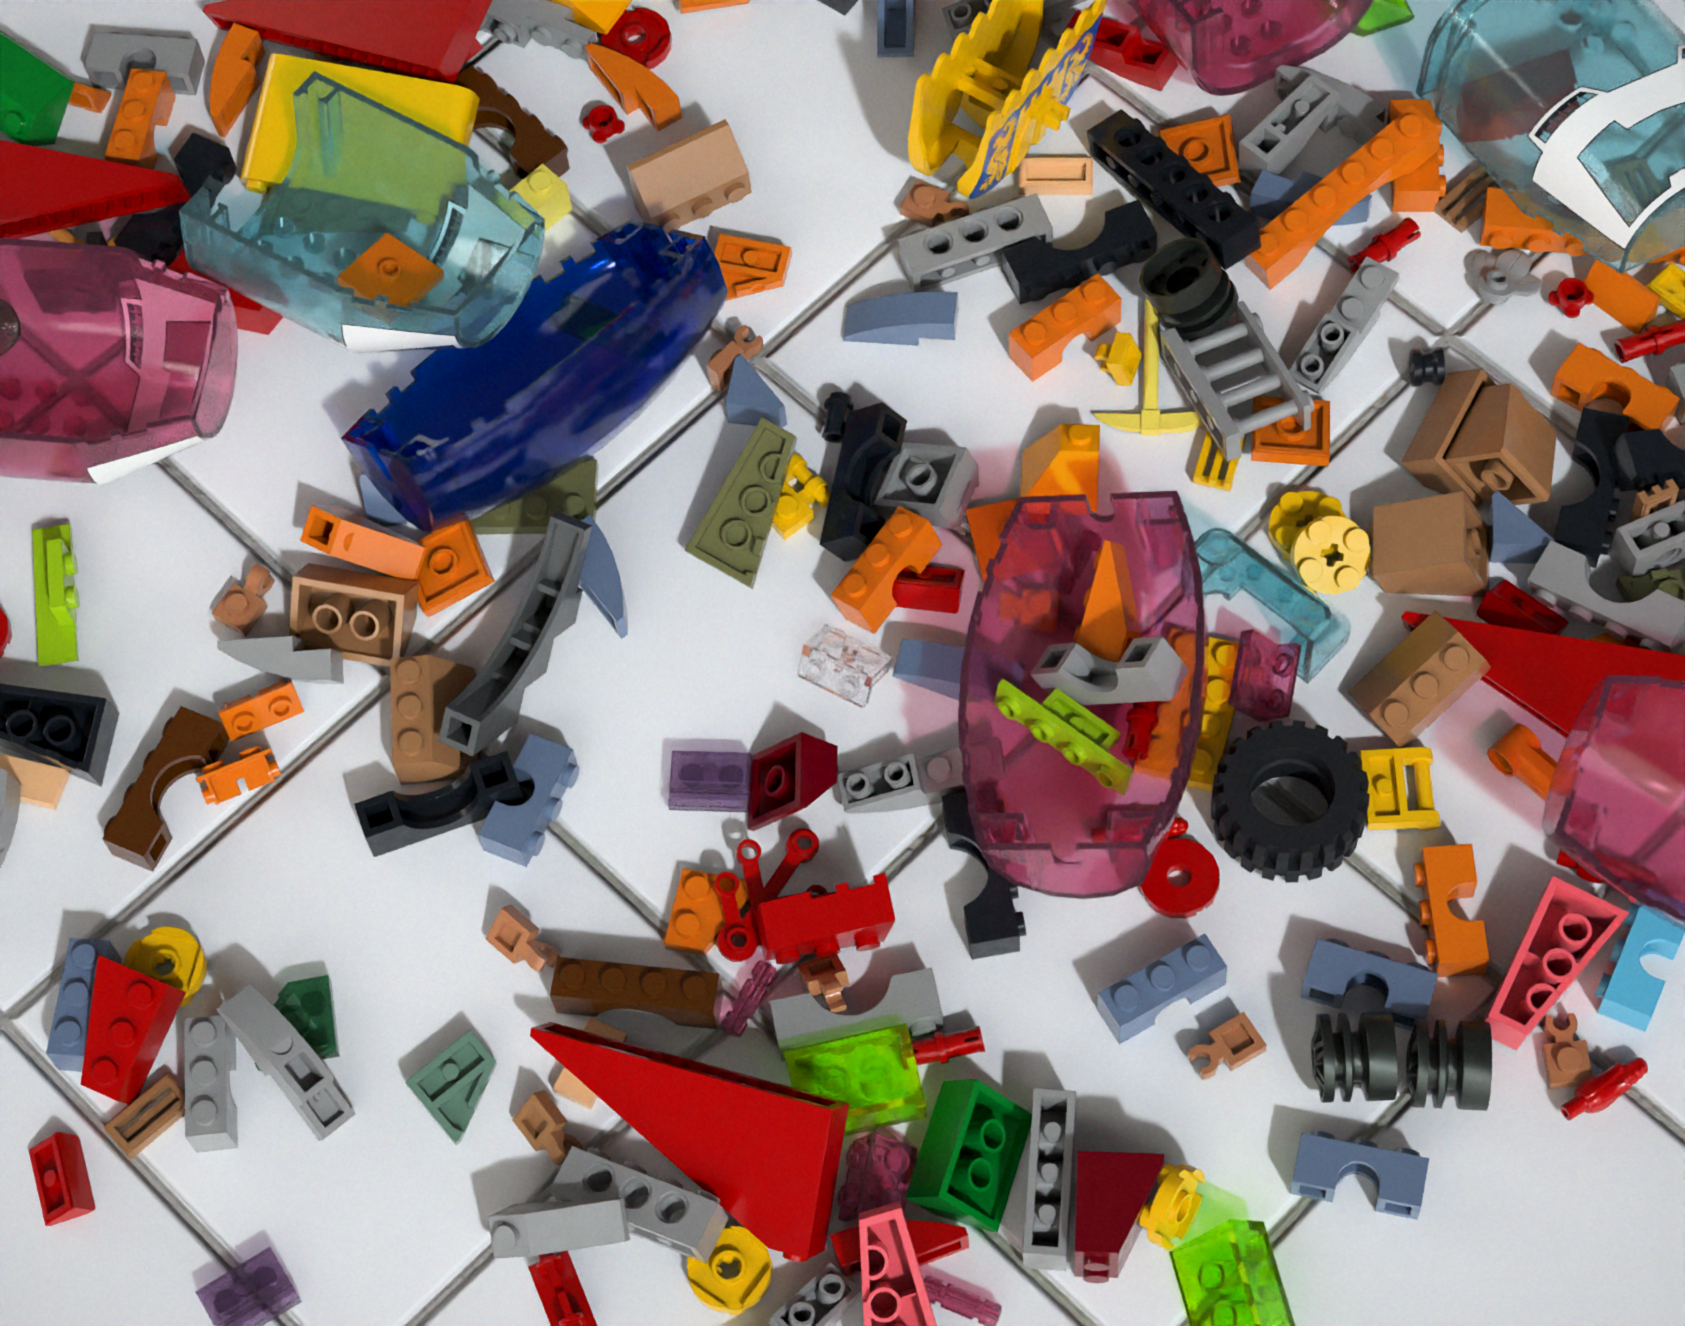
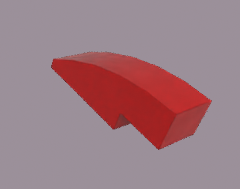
[1060,11,1178,91]
[829,1220,969,1277]

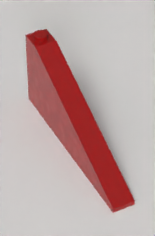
[202,0,492,85]
[0,140,191,243]
[1401,611,1685,809]
[530,1022,849,1262]

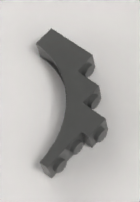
[438,511,592,756]

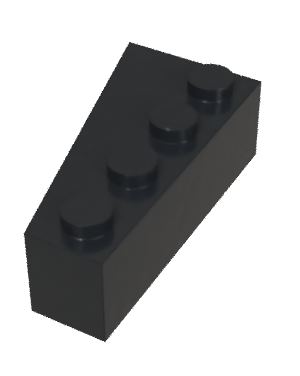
[0,684,119,787]

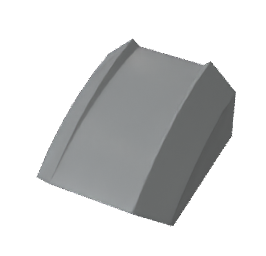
[872,442,979,529]

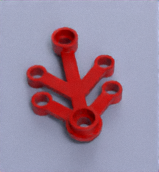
[713,828,828,962]

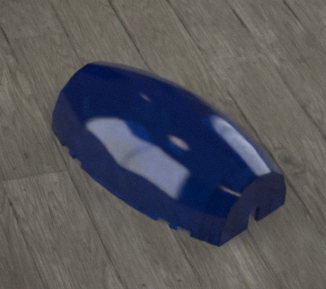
[341,219,728,531]

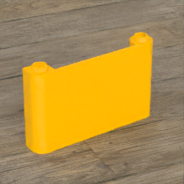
[239,54,480,226]

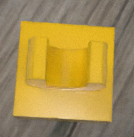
[1094,332,1142,386]

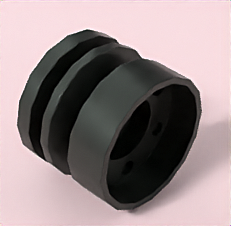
[1139,237,1239,340]
[1311,1012,1398,1103]
[1406,1019,1492,1111]

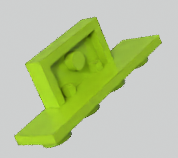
[32,524,80,667]
[993,679,1134,796]

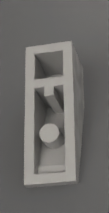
[1238,73,1341,181]
[487,1197,630,1258]

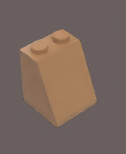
[1444,383,1557,507]
[1368,491,1489,597]

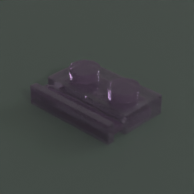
[668,751,753,813]
[195,1247,302,1326]

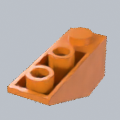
[300,505,428,581]
[1073,540,1141,663]

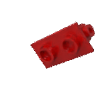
[528,1251,597,1326]

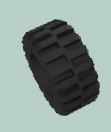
[1211,720,1370,883]

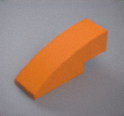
[210,23,265,138]
[585,43,682,132]

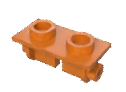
[218,679,304,742]
[195,745,281,805]

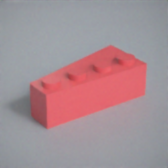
[1482,876,1630,1050]
[859,1201,937,1326]

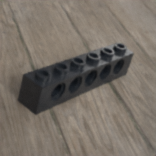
[1086,109,1261,270]

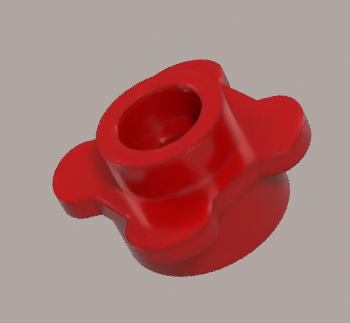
[582,105,625,143]
[1548,278,1594,318]

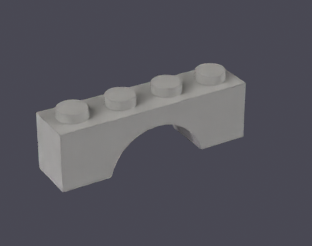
[1527,540,1685,654]
[1030,636,1190,705]
[769,967,944,1063]

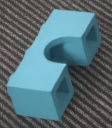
[1595,891,1685,1032]

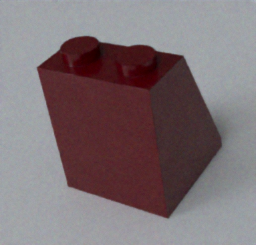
[1075,1151,1164,1283]

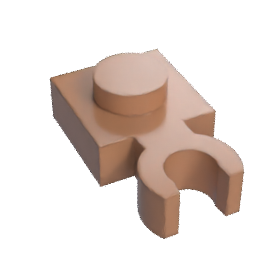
[900,179,969,228]
[1187,1012,1267,1080]
[1542,1013,1593,1089]

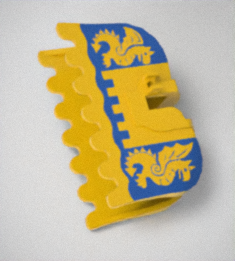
[908,0,1107,199]

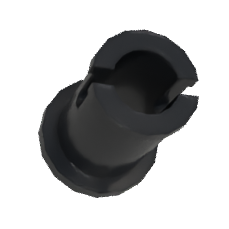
[822,392,854,443]

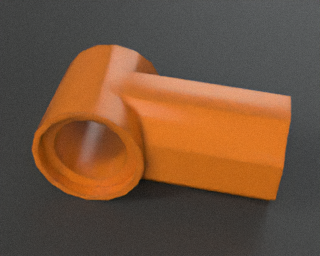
[1487,723,1572,804]

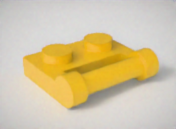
[1359,747,1441,831]

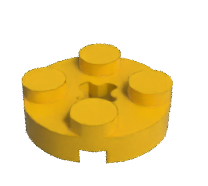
[1268,491,1346,563]
[1290,515,1371,594]
[123,926,207,1006]
[1140,1163,1205,1250]
[687,1226,773,1315]

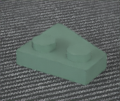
[405,1030,497,1145]

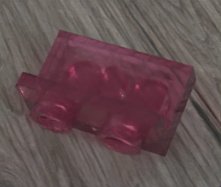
[1228,629,1301,722]
[837,1132,917,1222]

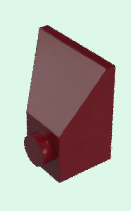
[747,732,838,831]

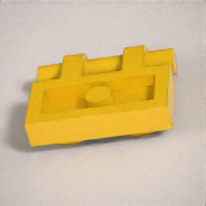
[772,453,831,540]

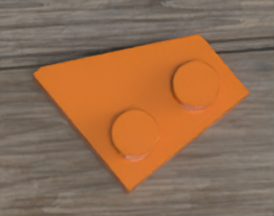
[702,234,792,305]
[664,869,749,956]

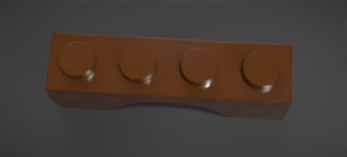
[454,65,570,180]
[102,706,230,872]
[550,957,724,1029]

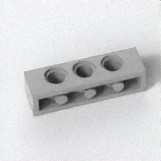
[897,193,1053,292]
[1610,500,1685,578]
[1023,1088,1076,1271]
[549,1146,729,1264]

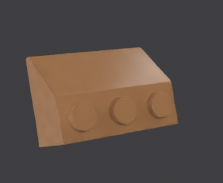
[627,119,752,239]
[1401,368,1497,508]
[289,563,419,667]
[1347,610,1491,748]
[390,655,479,785]

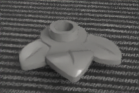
[1471,249,1543,304]

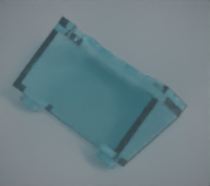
[1187,528,1351,684]

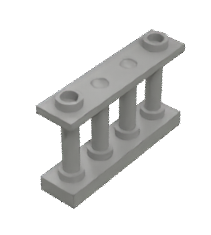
[1160,301,1314,462]

